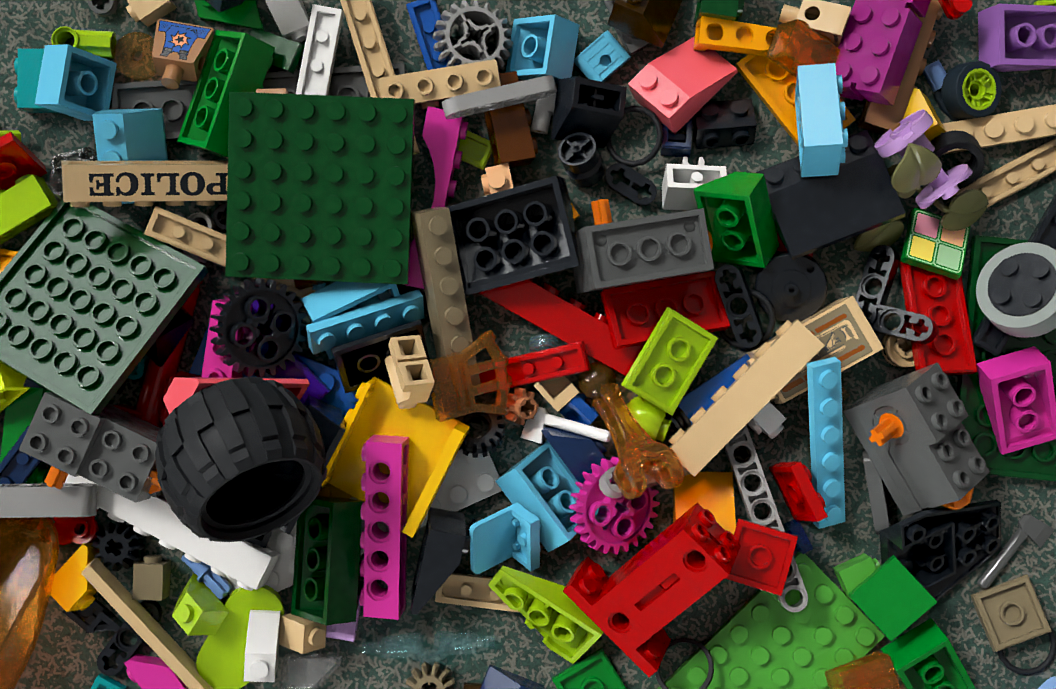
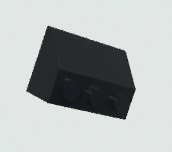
[331,319,431,393]

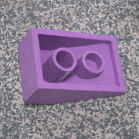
[978,4,1056,72]

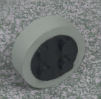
[976,242,1056,338]

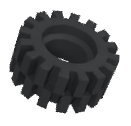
[452,399,505,458]

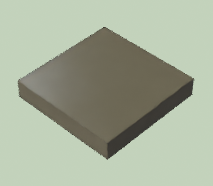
[970,574,1052,652]

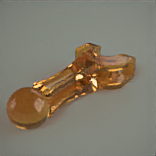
[578,362,684,499]

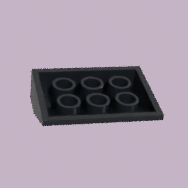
[756,130,906,260]
[448,175,580,296]

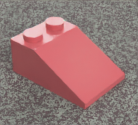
[628,36,738,134]

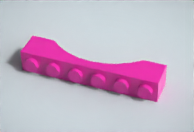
[401,106,469,289]

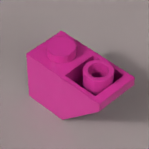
[124,654,189,689]

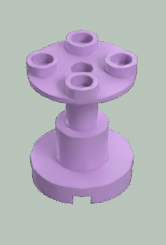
[874,109,973,209]

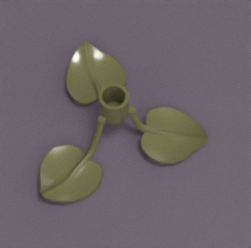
[853,143,989,251]

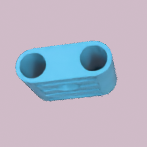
[574,30,631,82]

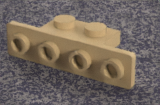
[379,59,501,109]

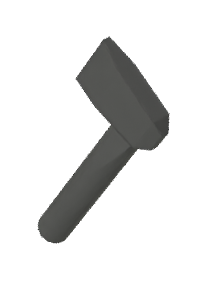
[977,514,1054,589]

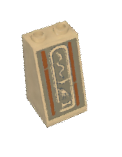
[746,296,884,404]

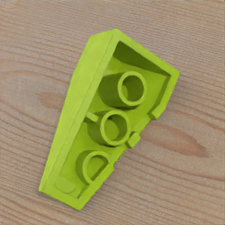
[488,566,603,664]

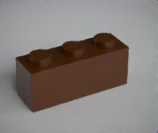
[483,71,538,168]

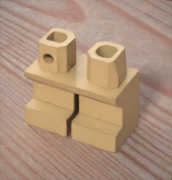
[384,335,435,409]

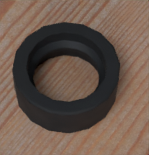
[930,130,985,189]

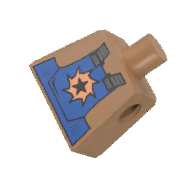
[152,19,214,90]

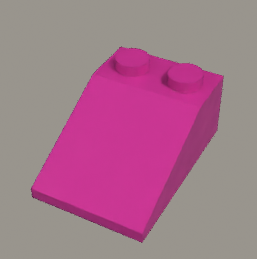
[976,346,1056,455]

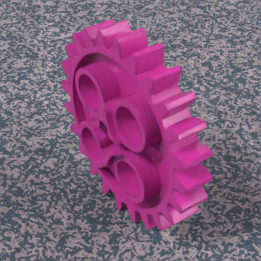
[569,456,660,555]

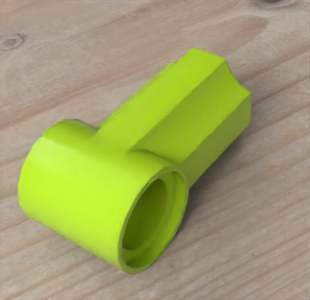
[51,26,117,59]

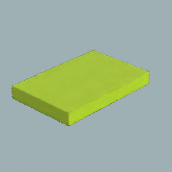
[621,307,718,416]

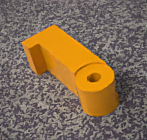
[693,16,782,57]

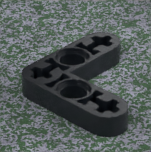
[855,245,938,344]

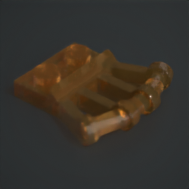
[428,330,513,422]

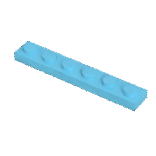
[807,357,846,529]

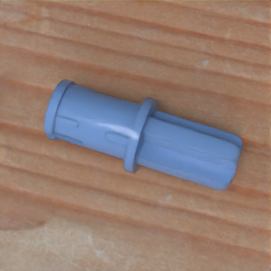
[181,555,232,599]

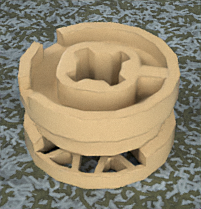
[881,327,915,367]

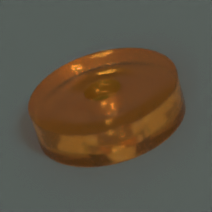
[113,32,156,81]

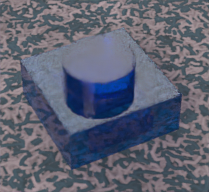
[783,519,814,554]

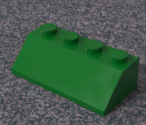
[177,30,275,158]

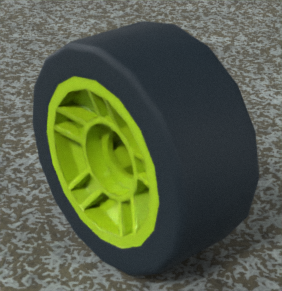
[941,61,1002,120]

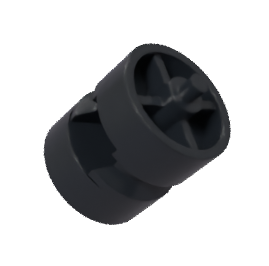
[558,132,605,188]

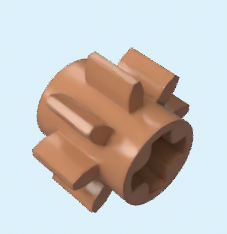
[500,387,539,425]

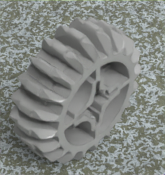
[433,0,513,69]

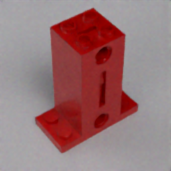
[563,503,741,677]

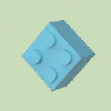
[35,44,117,121]

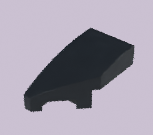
[63,598,122,633]

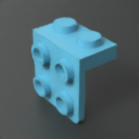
[469,502,541,574]

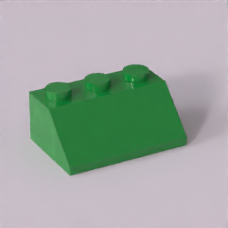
[694,171,779,268]

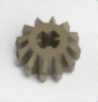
[406,662,455,689]

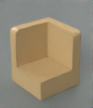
[533,376,579,412]

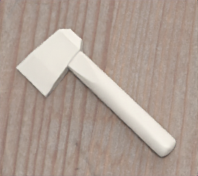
[520,407,611,444]

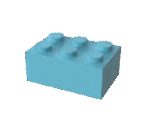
[795,63,848,177]

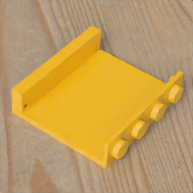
[322,377,470,538]

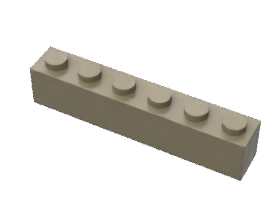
[411,206,481,392]

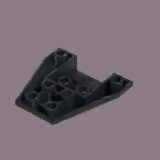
[879,499,1001,601]

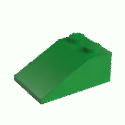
[881,618,976,689]

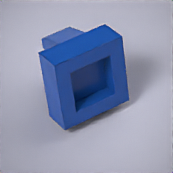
[560,392,600,425]

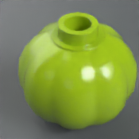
[615,396,672,449]

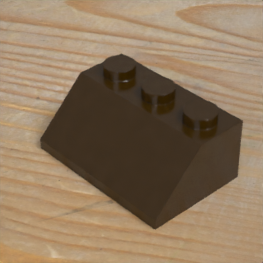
[607,0,682,48]

